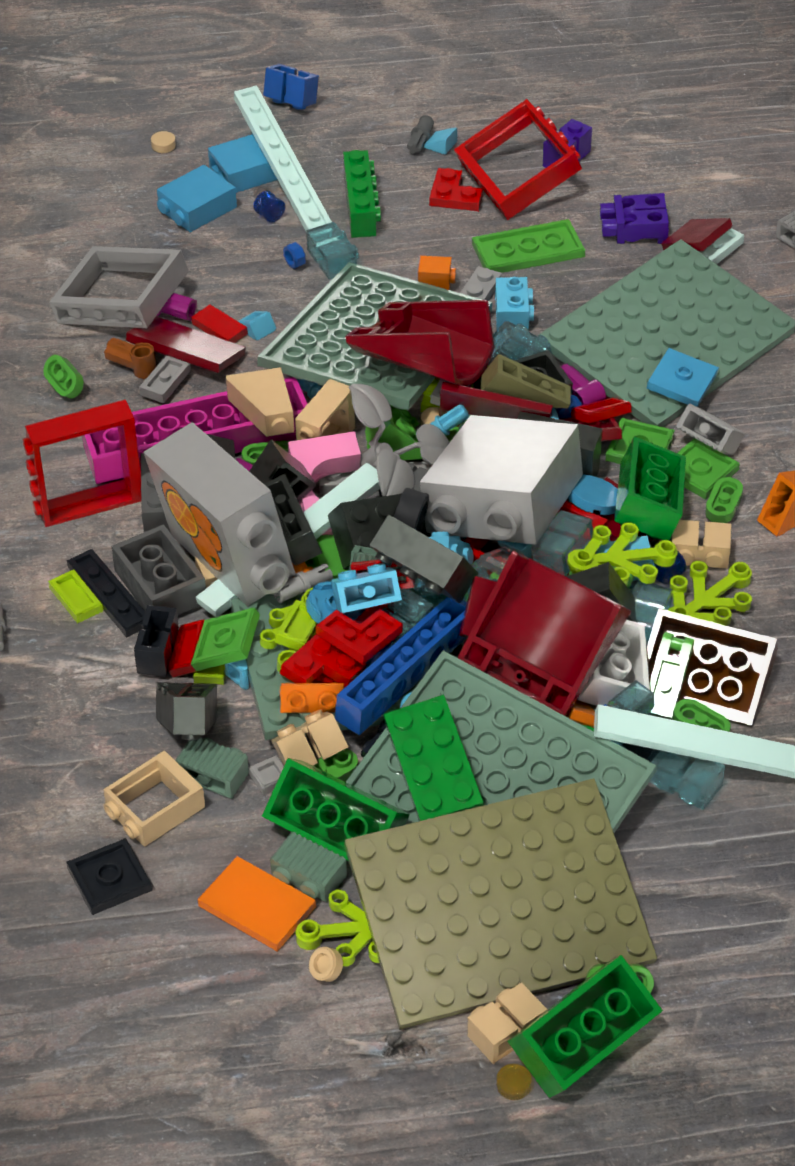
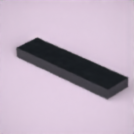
[67,549,145,638]

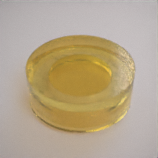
[496,1064,531,1100]

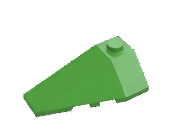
[365,405,422,460]

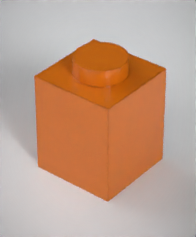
[418,255,456,290]

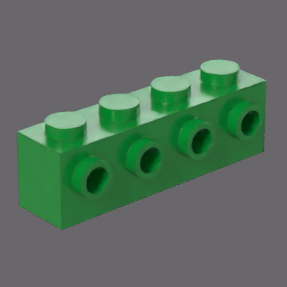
[343,150,381,238]

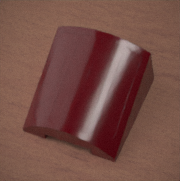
[345,300,495,386]
[458,550,632,716]

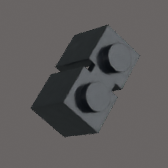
[134,605,179,677]

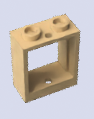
[295,379,355,441]
[103,750,205,847]

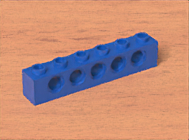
[335,597,467,735]

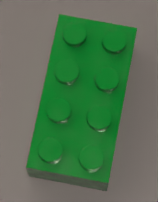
[614,436,686,540]
[384,694,484,821]
[262,758,410,861]
[507,955,663,1098]

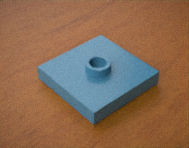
[646,348,719,407]

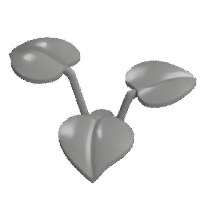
[348,384,450,496]

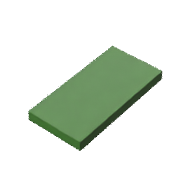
[472,219,585,273]

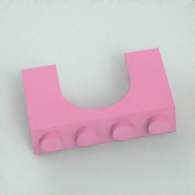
[288,431,361,535]

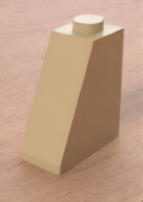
[226,367,294,437]

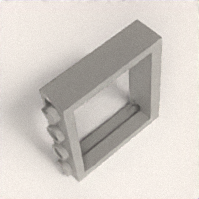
[49,246,189,328]

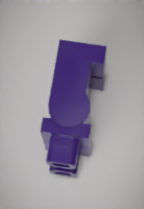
[600,193,669,244]

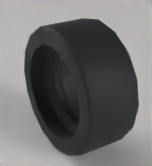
[394,488,429,532]

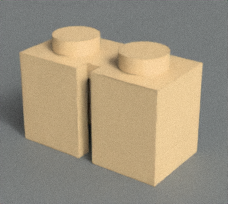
[671,520,731,569]
[271,710,348,766]
[467,982,548,1064]

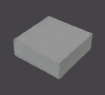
[248,755,284,795]

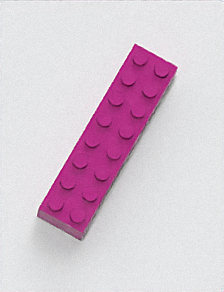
[82,377,308,484]

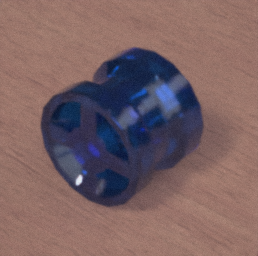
[253,191,285,222]
[654,551,687,584]

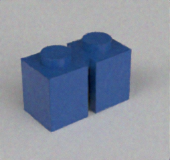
[263,64,319,110]

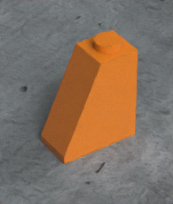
[757,470,795,536]

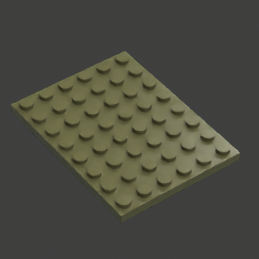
[344,778,657,1030]

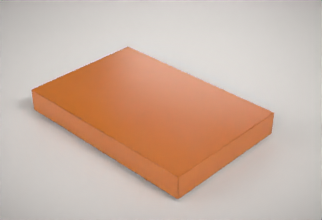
[198,856,316,952]

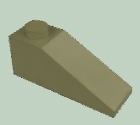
[481,354,571,408]

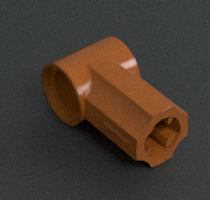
[104,337,157,379]

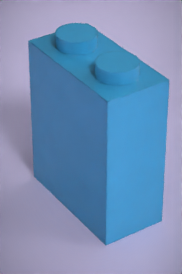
[208,134,278,193]
[157,165,237,232]

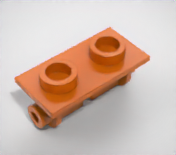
[280,682,344,713]

